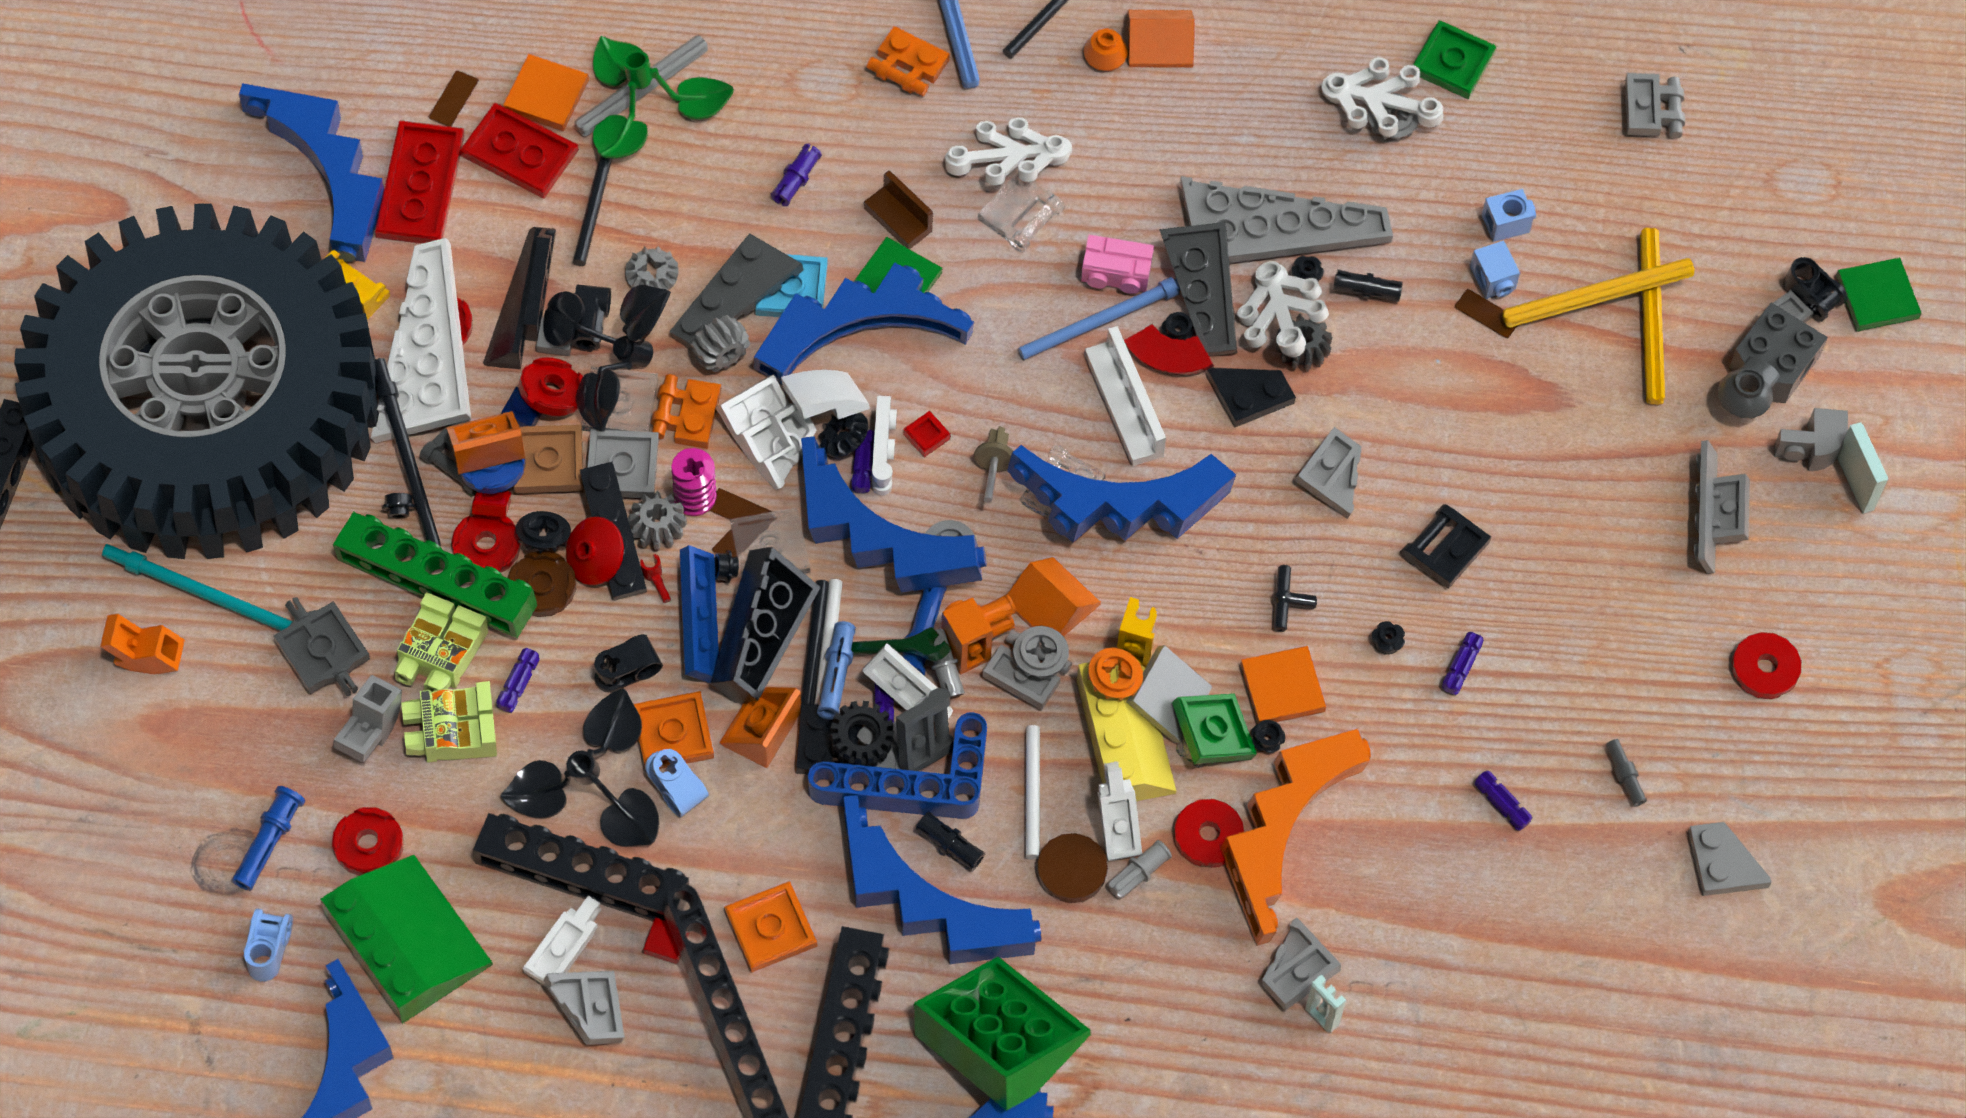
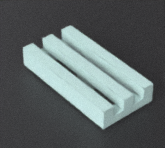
[1305,975,1346,1033]

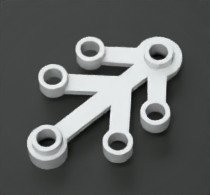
[1322,57,1443,137]
[945,118,1072,185]
[1237,261,1329,357]

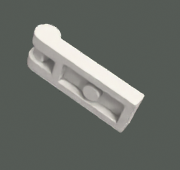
[872,396,897,496]

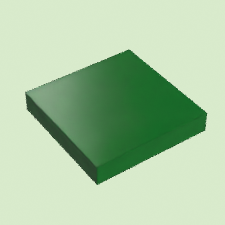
[1413,20,1497,100]
[853,236,942,293]
[1836,257,1922,332]
[1172,693,1257,764]

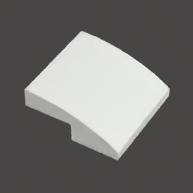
[781,370,870,420]

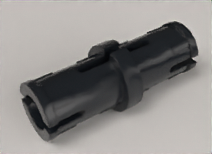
[1333,269,1403,303]
[916,812,985,871]

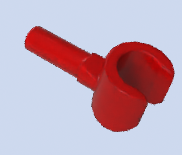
[640,554,671,603]

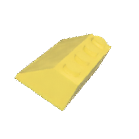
[1077,662,1176,801]

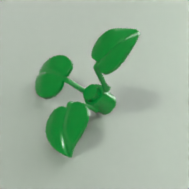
[593,36,734,159]

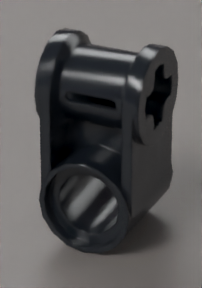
[1783,257,1848,322]
[594,634,663,693]

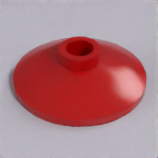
[566,517,624,585]

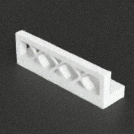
[1084,326,1166,467]

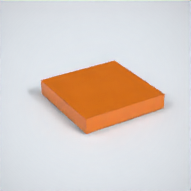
[503,54,589,131]
[1240,646,1326,724]
[634,691,714,772]
[724,881,817,973]

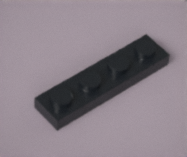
[580,461,647,601]

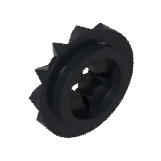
[818,412,869,457]
[516,511,571,554]

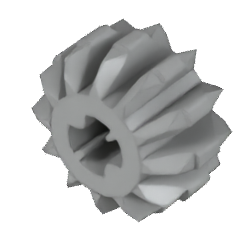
[691,315,750,372]
[628,490,687,551]

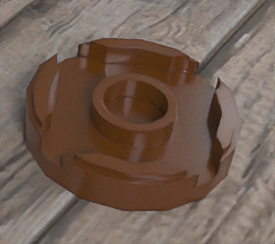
[508,550,576,617]
[1037,833,1108,903]

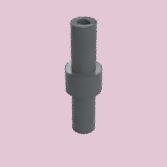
[1606,739,1647,806]

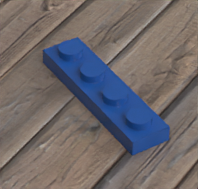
[680,545,719,683]

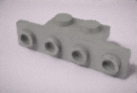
[1694,440,1750,574]

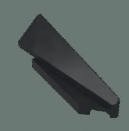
[483,227,556,370]

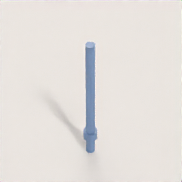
[1018,277,1181,360]

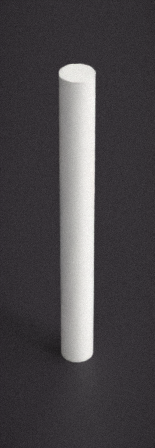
[814,579,843,705]
[1026,725,1040,860]

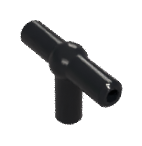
[1273,565,1317,632]

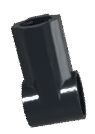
[571,284,611,352]

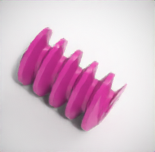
[671,448,717,516]

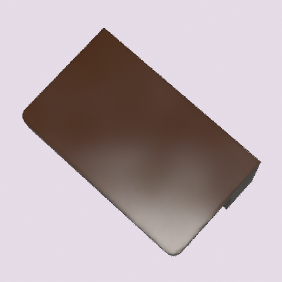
[864,170,933,249]

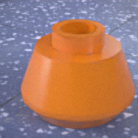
[1084,28,1128,71]

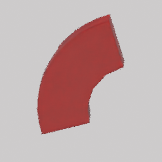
[1124,324,1215,375]

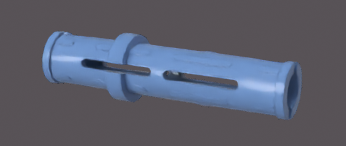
[817,621,856,720]

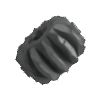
[1275,313,1332,372]

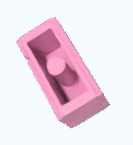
[1081,234,1154,294]

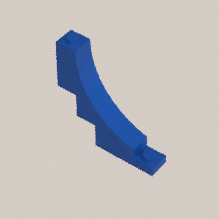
[239,83,384,262]
[801,436,987,593]
[843,795,1041,964]
[302,959,394,1118]

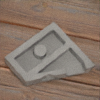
[1688,822,1771,896]

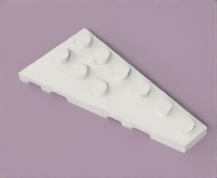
[371,238,471,443]

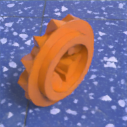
[1087,648,1143,702]

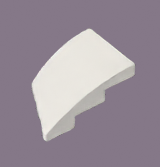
[716,375,817,490]

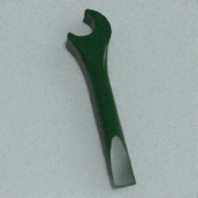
[838,627,951,661]

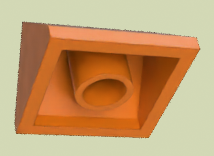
[1127,10,1195,68]
[446,411,525,475]
[1008,557,1101,637]
[719,687,801,768]

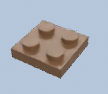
[514,425,583,493]

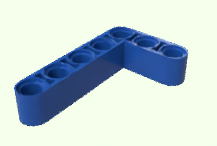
[808,712,987,819]

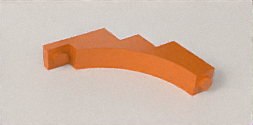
[1221,729,1371,946]

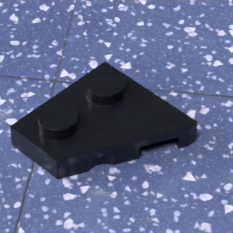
[1206,368,1296,427]

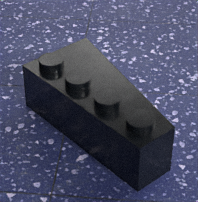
[711,547,821,703]

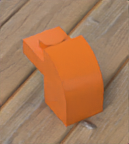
[100,613,185,674]

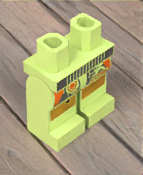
[394,592,488,692]
[401,681,497,763]

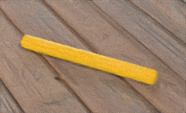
[1640,227,1665,405]
[1502,258,1695,328]

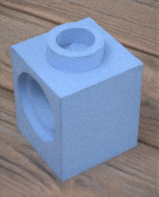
[1482,189,1536,242]
[1470,241,1520,299]

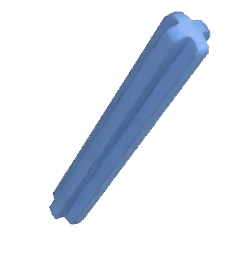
[939,0,980,89]

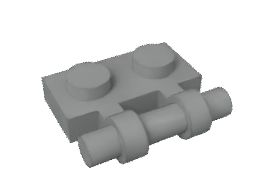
[1625,73,1685,138]
[983,630,1072,710]

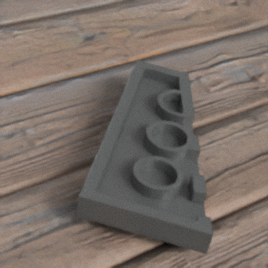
[1159,222,1237,356]
[669,233,804,350]

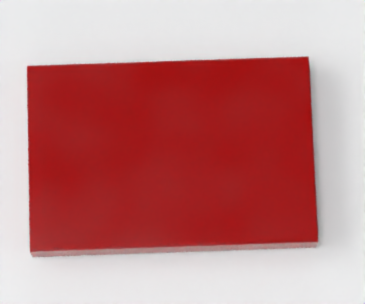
[460,103,579,199]

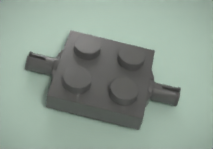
[273,597,370,696]

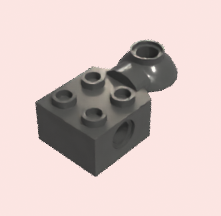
[1718,302,1828,418]

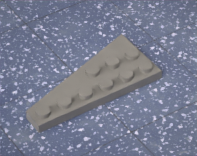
[1180,176,1393,263]

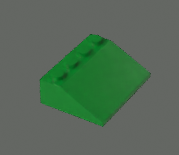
[320,855,493,1024]
[914,956,1091,1111]

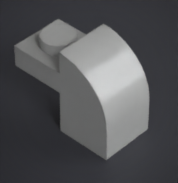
[1774,408,1848,471]
[333,674,402,763]

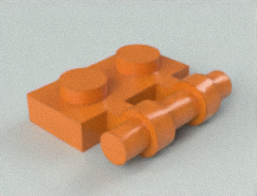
[866,26,950,96]
[651,374,722,449]

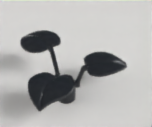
[543,285,671,432]
[501,688,659,847]

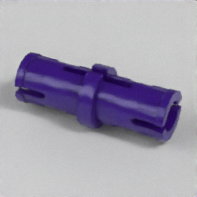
[770,144,822,207]

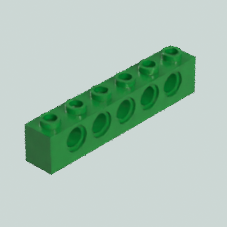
[333,511,538,639]

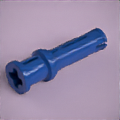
[902,586,947,676]
[231,786,305,891]

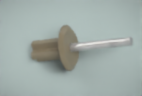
[974,426,1013,503]

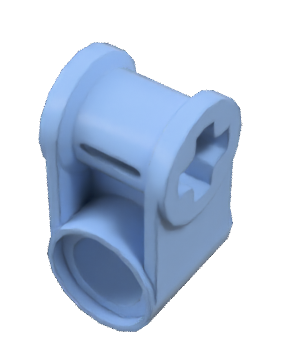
[645,749,709,818]
[244,908,293,982]

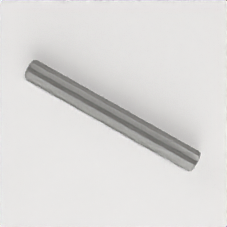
[575,35,708,136]

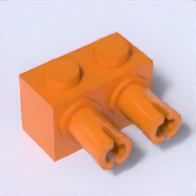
[941,594,1016,675]

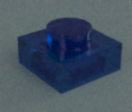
[501,387,542,427]

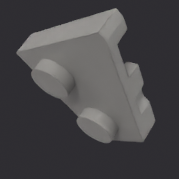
[1295,427,1362,519]
[1262,918,1341,1011]
[544,971,625,1045]

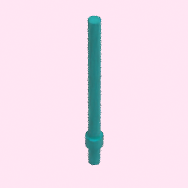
[102,544,293,631]

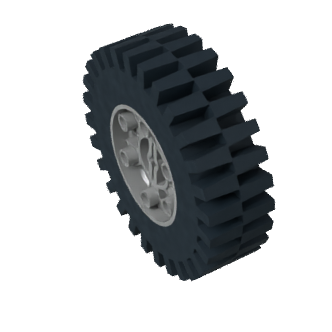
[14,204,379,559]

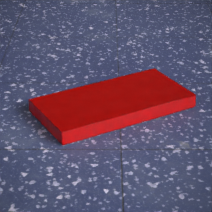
[375,120,465,244]

